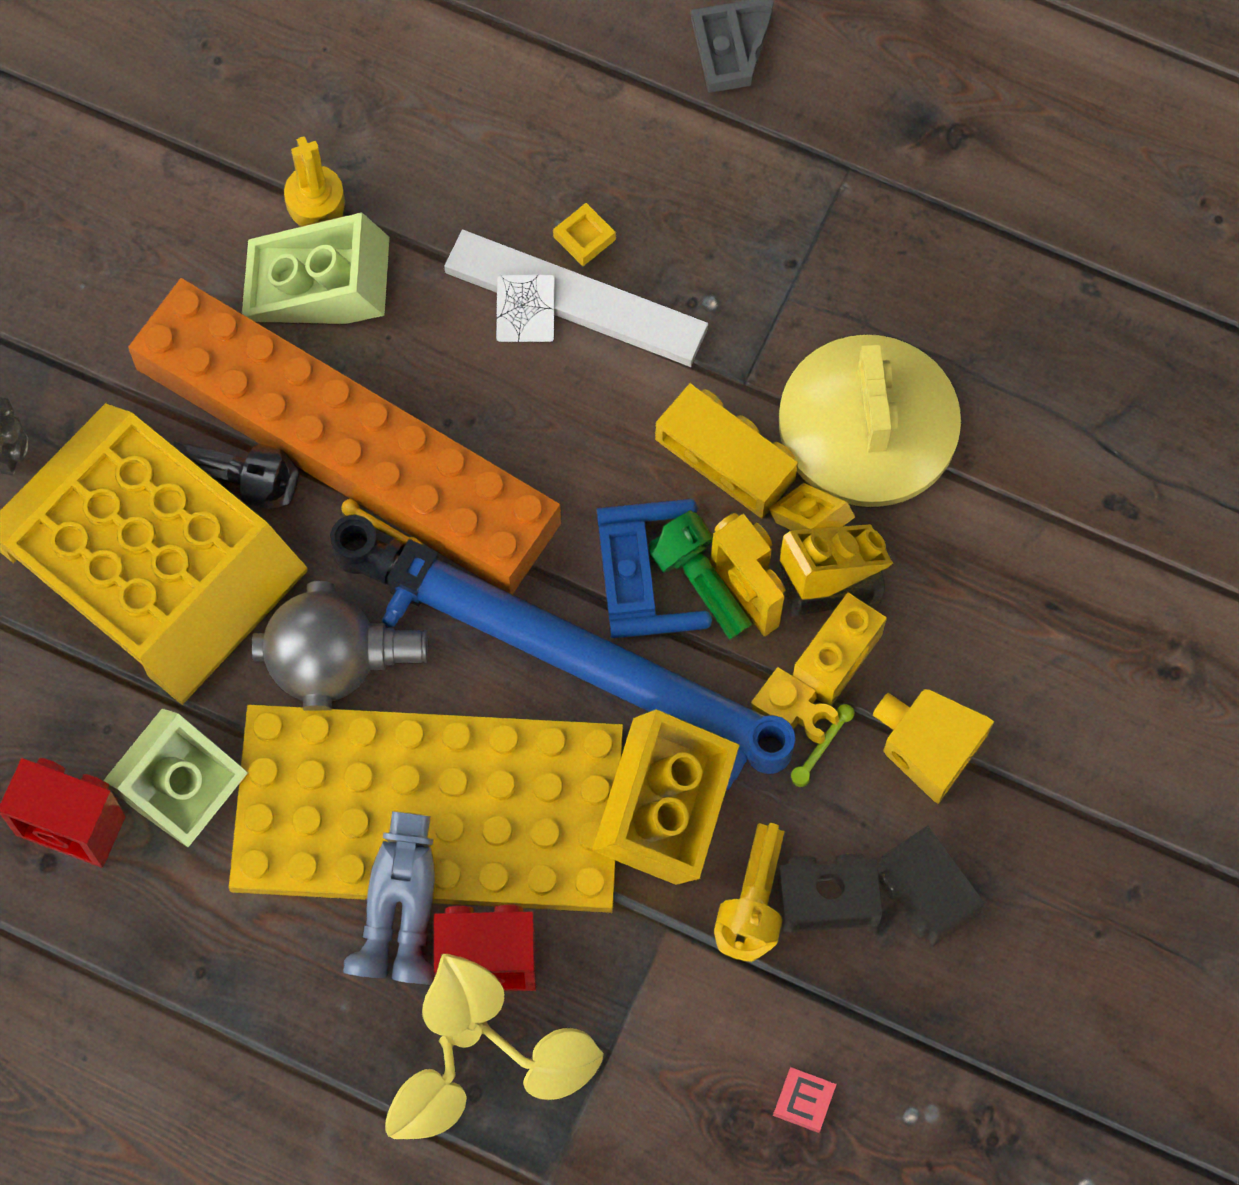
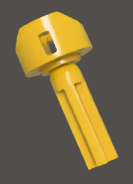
[284,136,345,227]
[714,823,785,962]

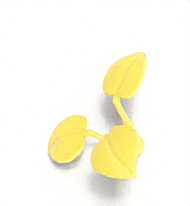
[385,954,604,1139]

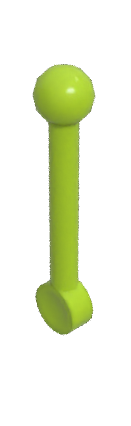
[791,704,854,787]

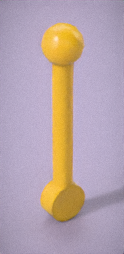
[341,499,424,545]

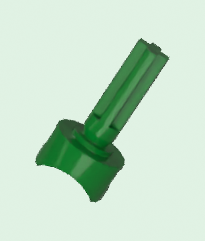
[649,510,752,640]

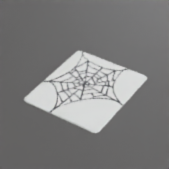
[496,275,555,342]

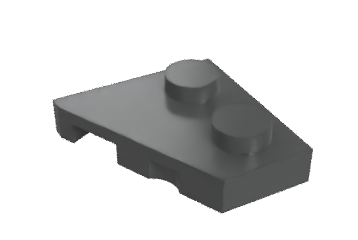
[691,0,774,93]

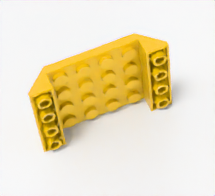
[0,403,308,705]

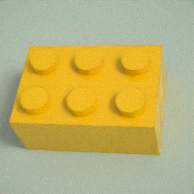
[592,709,739,885]

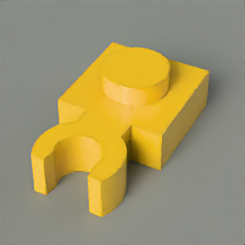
[751,667,839,744]

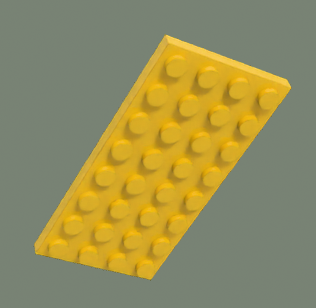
[229,705,623,913]

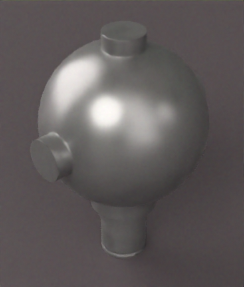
[252,581,428,711]

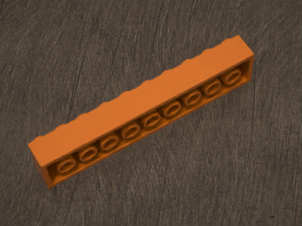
[128,278,561,594]

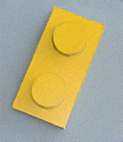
[768,483,855,531]

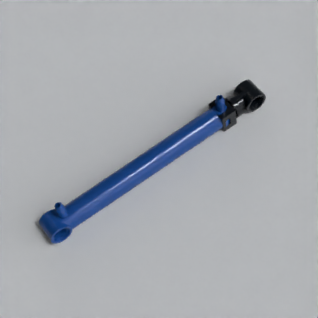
[330,515,795,790]

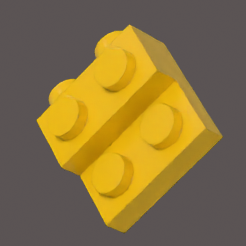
[710,513,785,637]

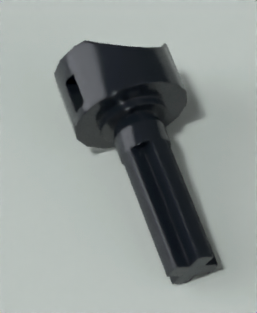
[173,441,299,509]

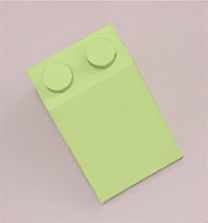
[242,212,390,324]

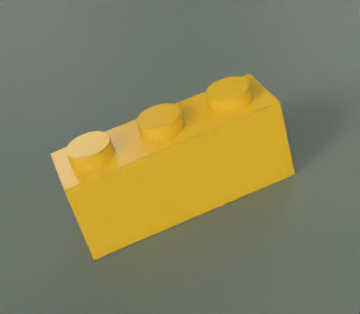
[655,383,798,519]

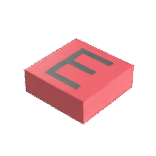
[773,1067,837,1133]

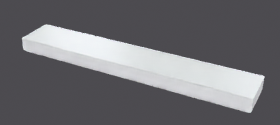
[444,229,708,367]

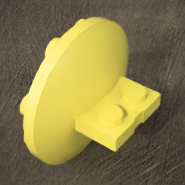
[779,335,961,507]

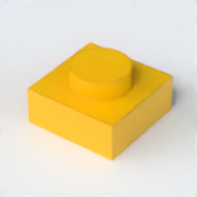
[553,203,616,266]

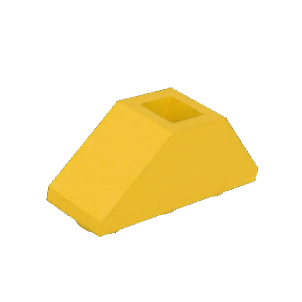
[780,524,893,600]

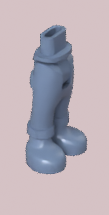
[343,811,435,985]

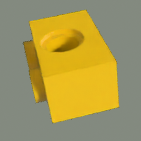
[793,592,887,706]

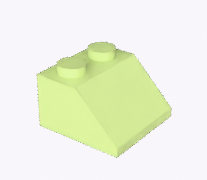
[103,709,248,847]

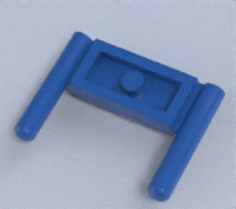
[596,499,712,639]

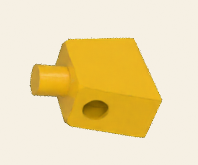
[872,689,994,804]

